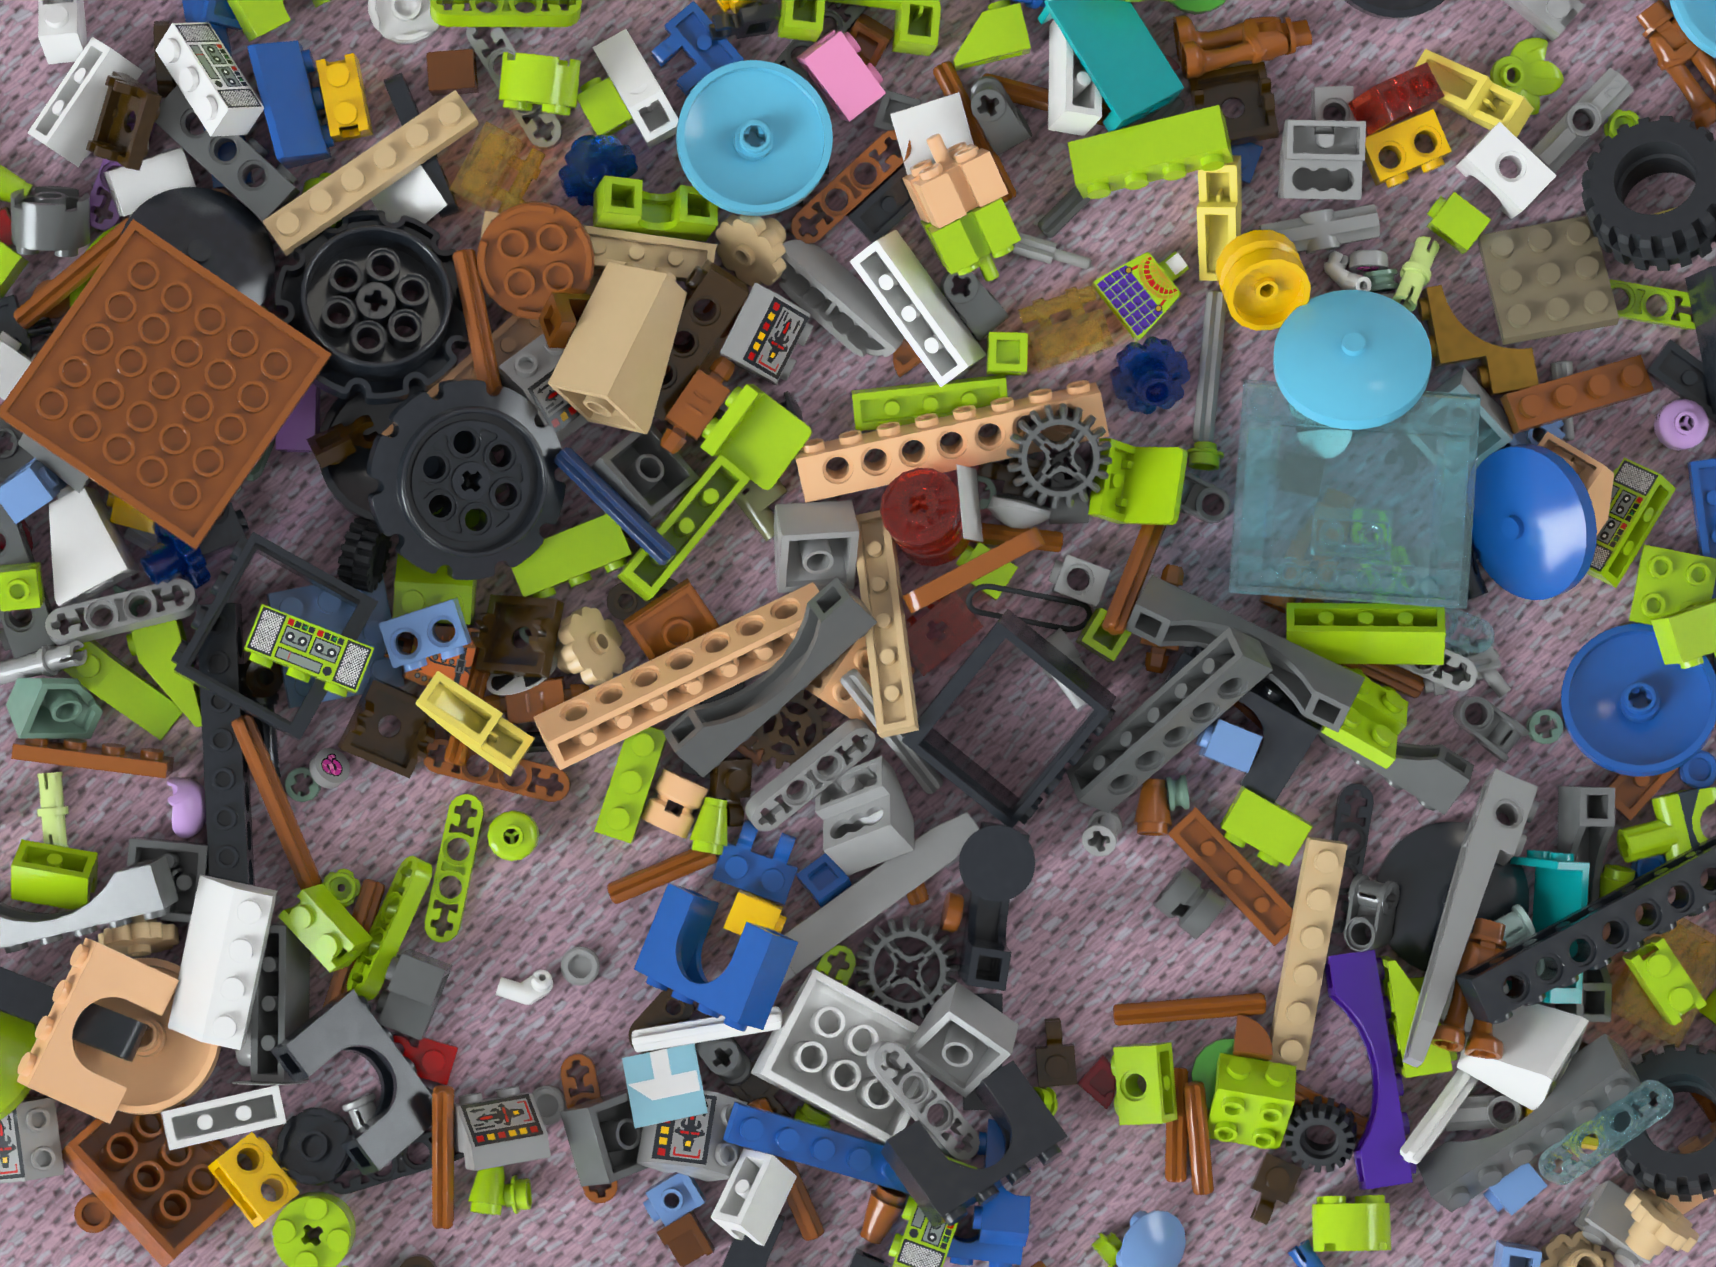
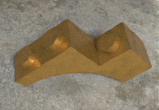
[1417,285,1539,396]

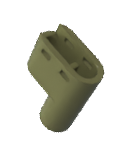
[734,480,788,542]

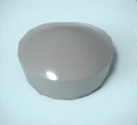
[987,494,1051,529]

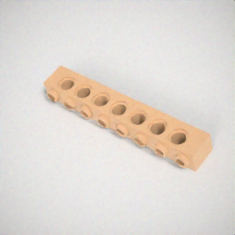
[795,380,1109,503]
[533,582,820,770]

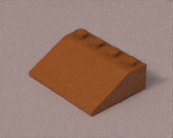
[62,1103,247,1267]

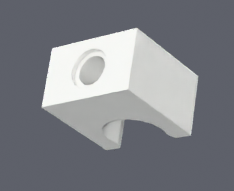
[1455,122,1557,219]

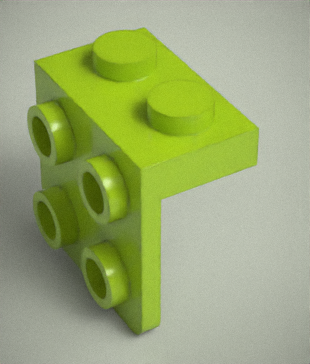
[700,384,812,490]
[1088,438,1188,525]
[1208,1053,1296,1149]

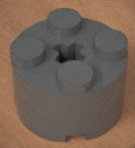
[11,186,90,257]

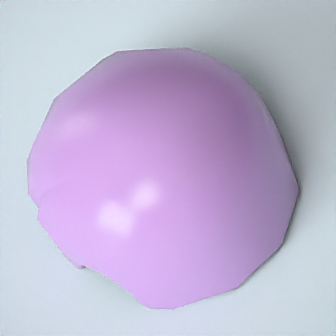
[167,777,206,838]

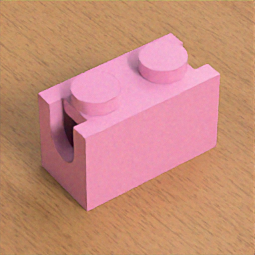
[796,29,886,122]

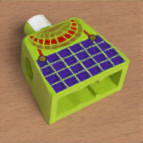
[1091,251,1189,343]

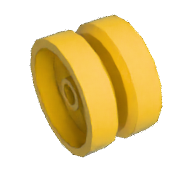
[1215,230,1311,331]

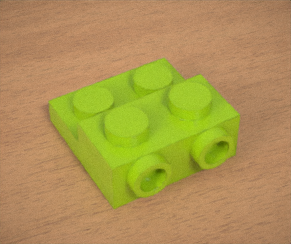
[1321,665,1408,769]

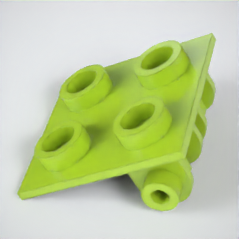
[1629,545,1716,625]

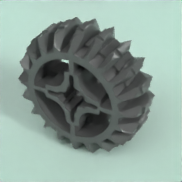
[1006,403,1112,509]
[855,916,960,1021]

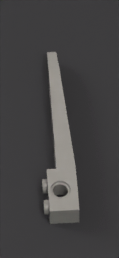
[1403,769,1539,1068]
[781,812,980,986]

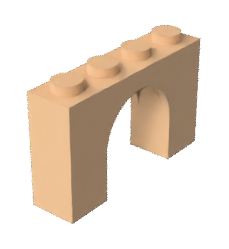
[17,938,179,1124]

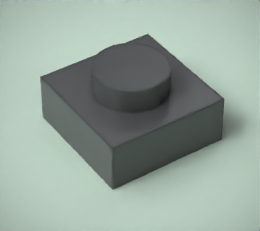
[873,89,921,131]

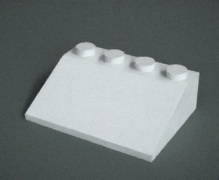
[751,969,931,1144]

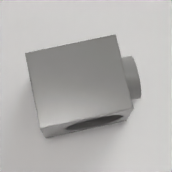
[1311,86,1354,121]
[1048,554,1111,608]

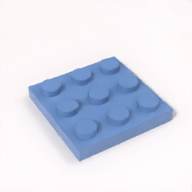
[266,573,405,709]

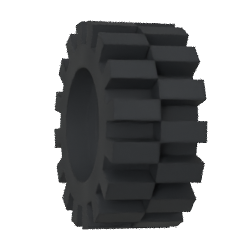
[337,517,392,593]
[1284,1096,1357,1173]

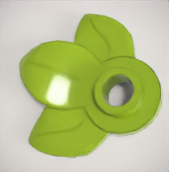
[1490,38,1564,115]

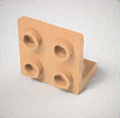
[805,636,915,732]

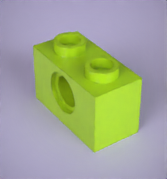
[1111,1042,1178,1125]

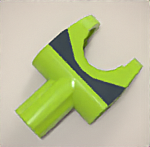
[1616,787,1716,863]

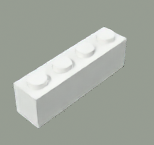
[850,230,986,387]

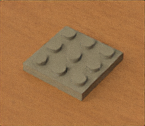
[1478,216,1619,345]

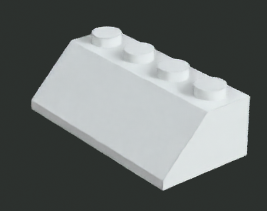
[168,875,278,1050]

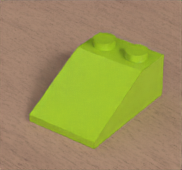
[393,509,480,625]
[1379,955,1457,1078]

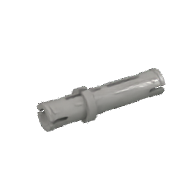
[0,641,87,686]

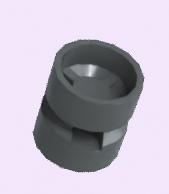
[1153,867,1227,940]

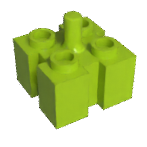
[920,198,1021,282]

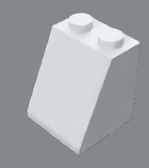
[49,486,140,607]
[1457,1003,1589,1111]

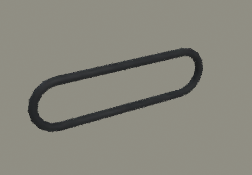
[966,584,1093,632]

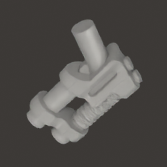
[1418,638,1511,698]

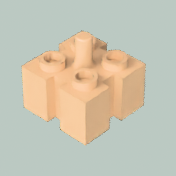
[902,134,1009,228]

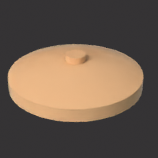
[72,958,221,1115]

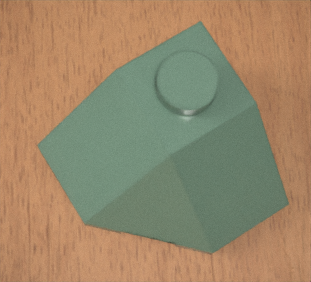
[6,678,103,739]

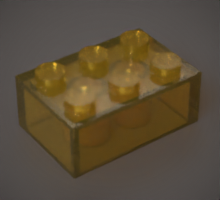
[1611,918,1716,1048]

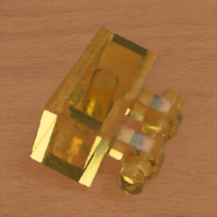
[449,121,546,213]
[1018,285,1114,374]

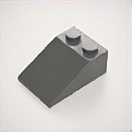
[560,1089,648,1187]

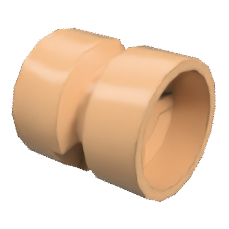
[641,768,709,839]

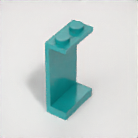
[1037,0,1184,132]
[1506,849,1590,1004]

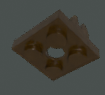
[1188,61,1279,146]
[86,71,162,171]
[470,594,565,678]
[338,676,437,779]

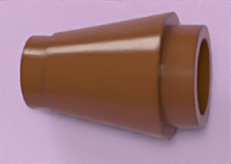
[1133,778,1172,836]
[860,1185,907,1244]

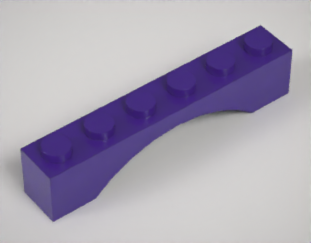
[1324,949,1416,1190]

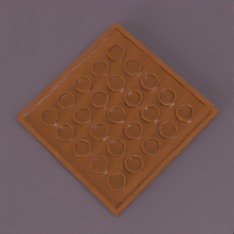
[0,219,331,550]

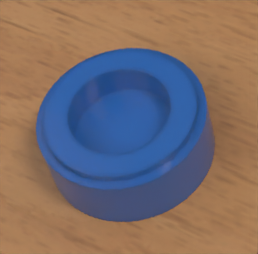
[1678,750,1716,789]

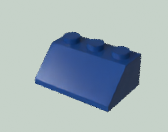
[247,40,336,169]

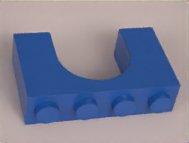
[634,883,798,1032]

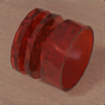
[880,468,971,566]

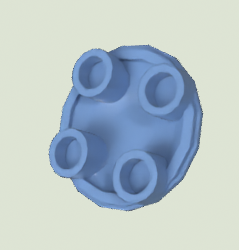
[1116,1210,1186,1267]

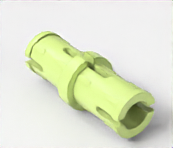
[1392,236,1440,312]
[37,772,69,848]

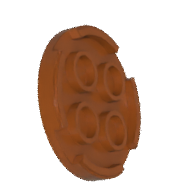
[477,201,595,320]

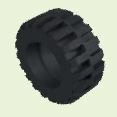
[1581,116,1716,271]
[1606,1044,1716,1202]

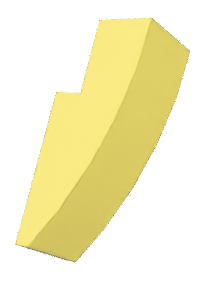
[1406,49,1534,138]
[1197,155,1242,281]
[415,671,534,777]

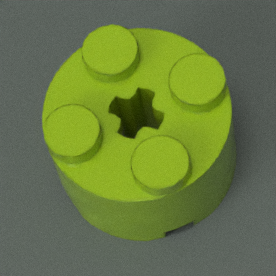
[499,52,581,115]
[272,1192,356,1267]
[1312,1195,1392,1252]

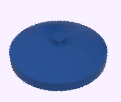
[1465,444,1597,600]
[1561,623,1716,777]

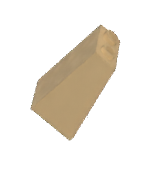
[548,262,687,434]

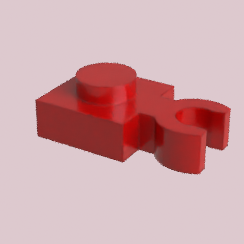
[393,1035,459,1085]

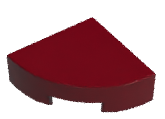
[1077,1054,1116,1110]

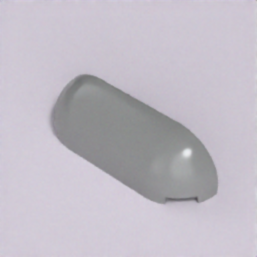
[779,240,904,357]

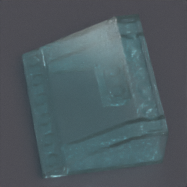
[1229,380,1481,609]

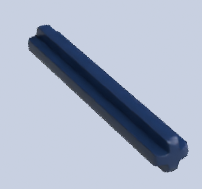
[554,447,676,565]

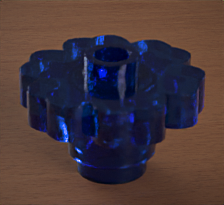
[558,135,638,206]
[1110,336,1190,415]
[140,522,211,589]

